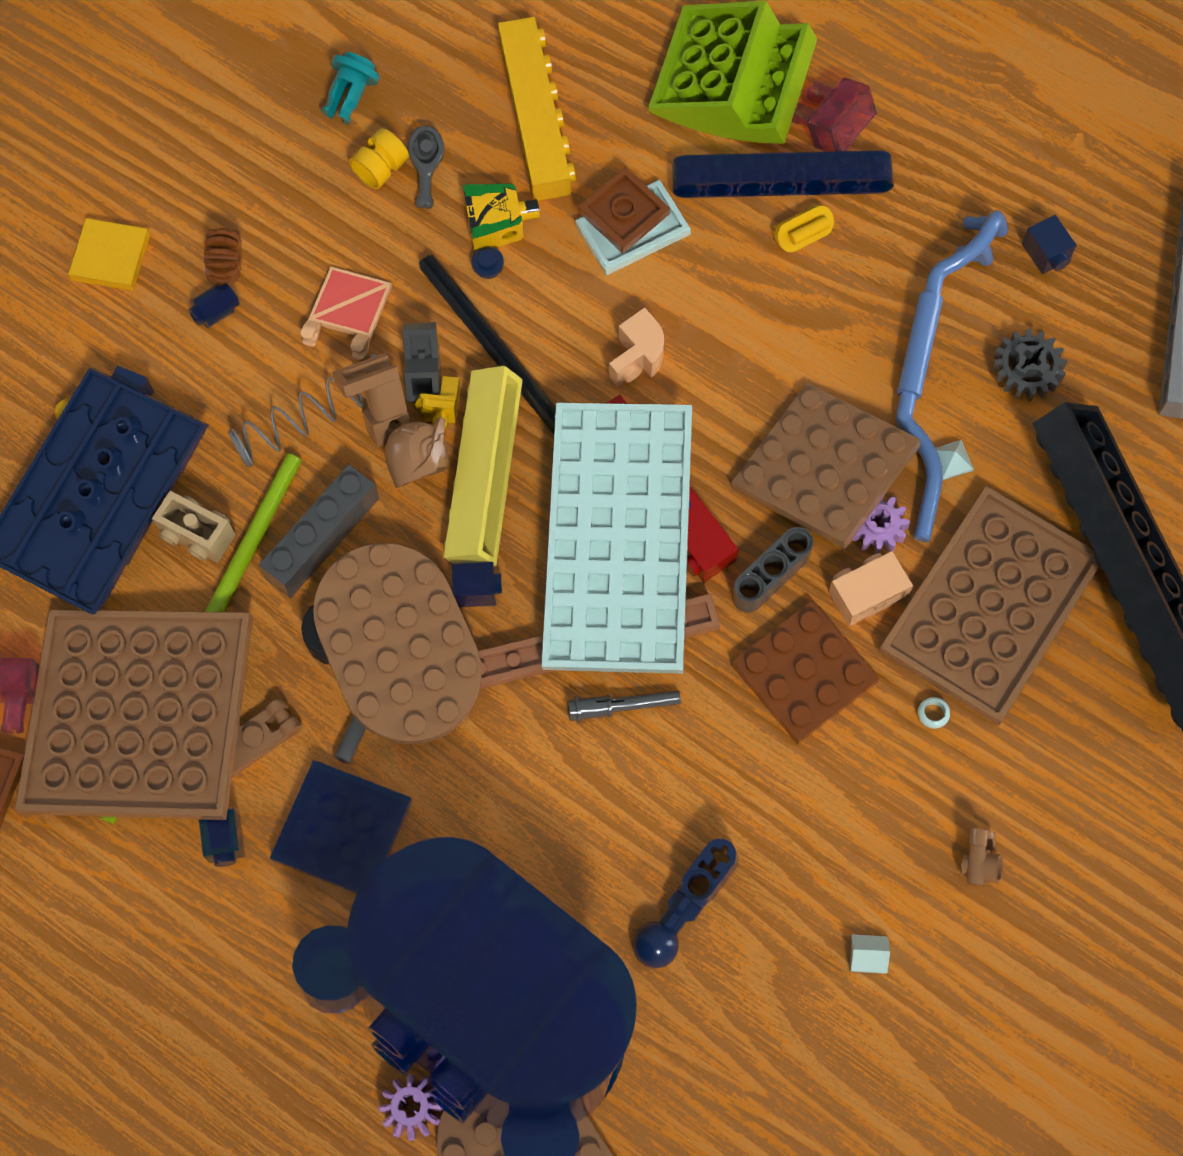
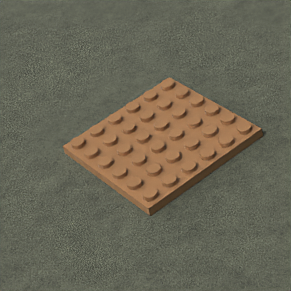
[15,610,253,820]

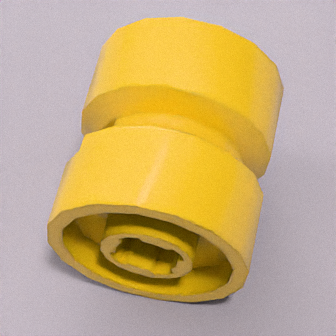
[348,128,409,190]

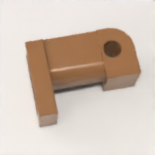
[332,353,410,447]

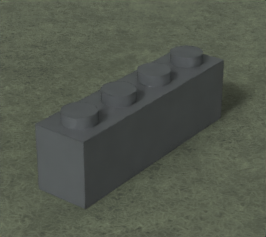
[259,465,379,599]

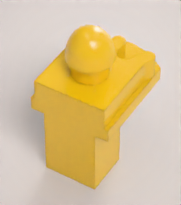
[415,376,460,430]

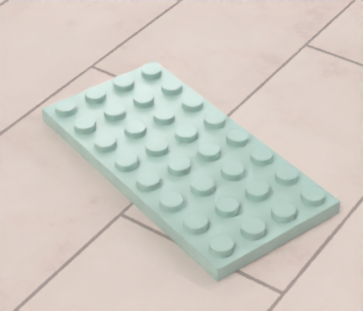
[542,403,692,674]

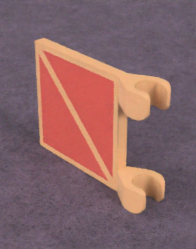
[301,267,392,360]

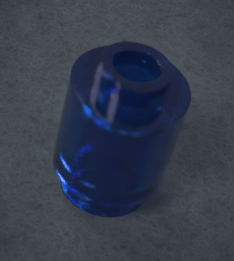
[188,283,240,328]

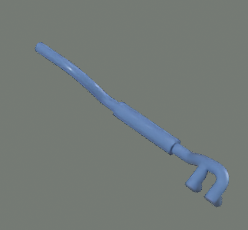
[896,210,1008,542]

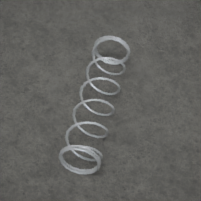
[228,353,378,468]

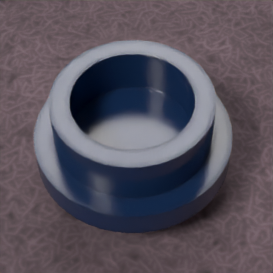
[471,247,504,279]

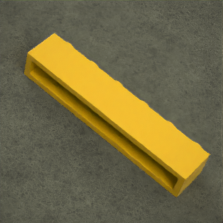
[498,17,576,201]

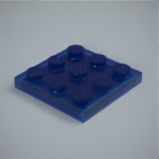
[270,760,412,899]

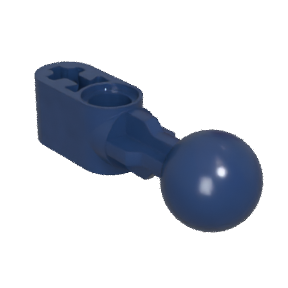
[632,839,738,968]

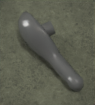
[407,125,445,209]

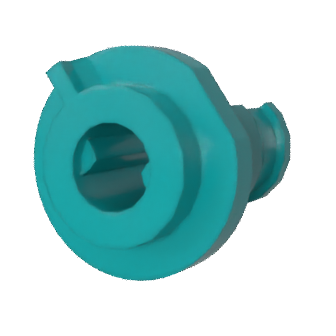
[321,52,380,125]

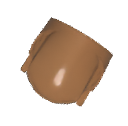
[385,417,449,488]

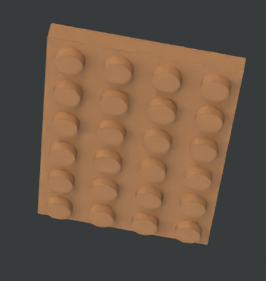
[878,486,1099,726]

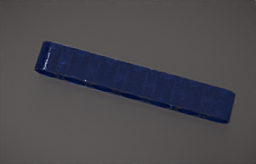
[672,151,894,198]

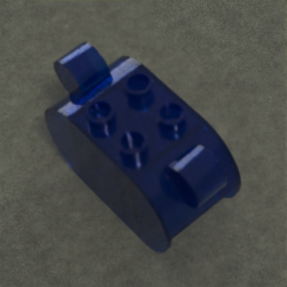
[292,837,637,1156]

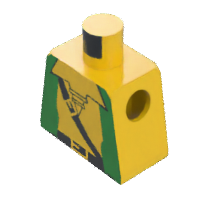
[463,184,540,253]

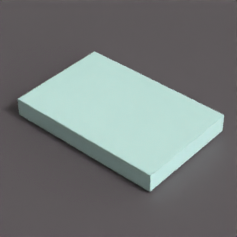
[575,179,691,276]

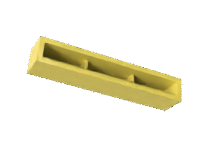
[443,366,523,569]

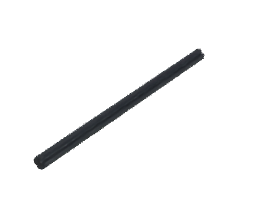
[419,254,556,434]

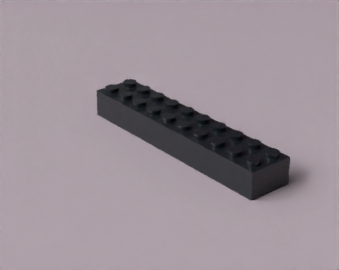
[1032,402,1183,732]

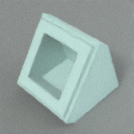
[850,934,890,974]

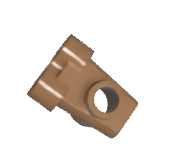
[961,828,1003,886]

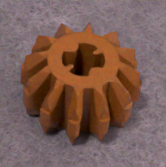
[204,228,242,284]

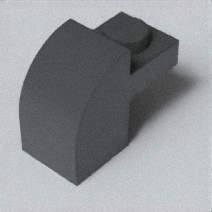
[402,322,441,402]

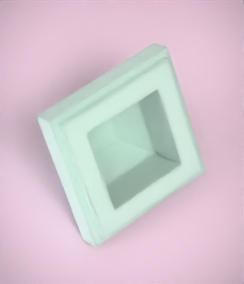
[936,440,974,481]

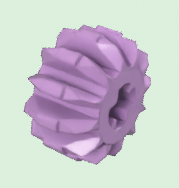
[379,1074,443,1141]

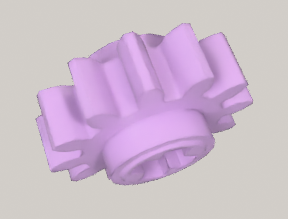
[852,497,910,554]

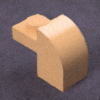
[609,307,664,387]

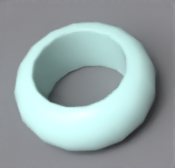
[918,697,950,729]

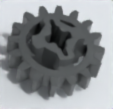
[992,329,1067,401]

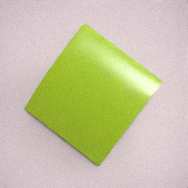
[648,0,817,144]

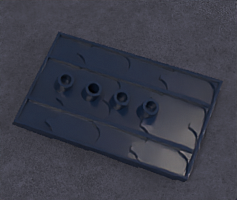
[0,368,209,615]

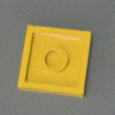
[68,218,150,291]

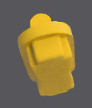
[772,205,834,253]

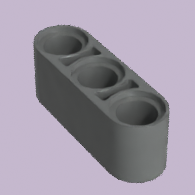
[732,527,814,613]

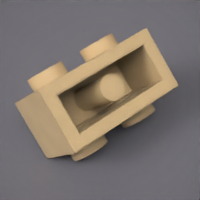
[152,491,236,563]

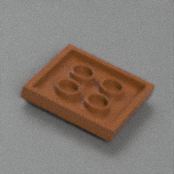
[731,601,879,745]

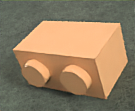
[829,551,913,627]

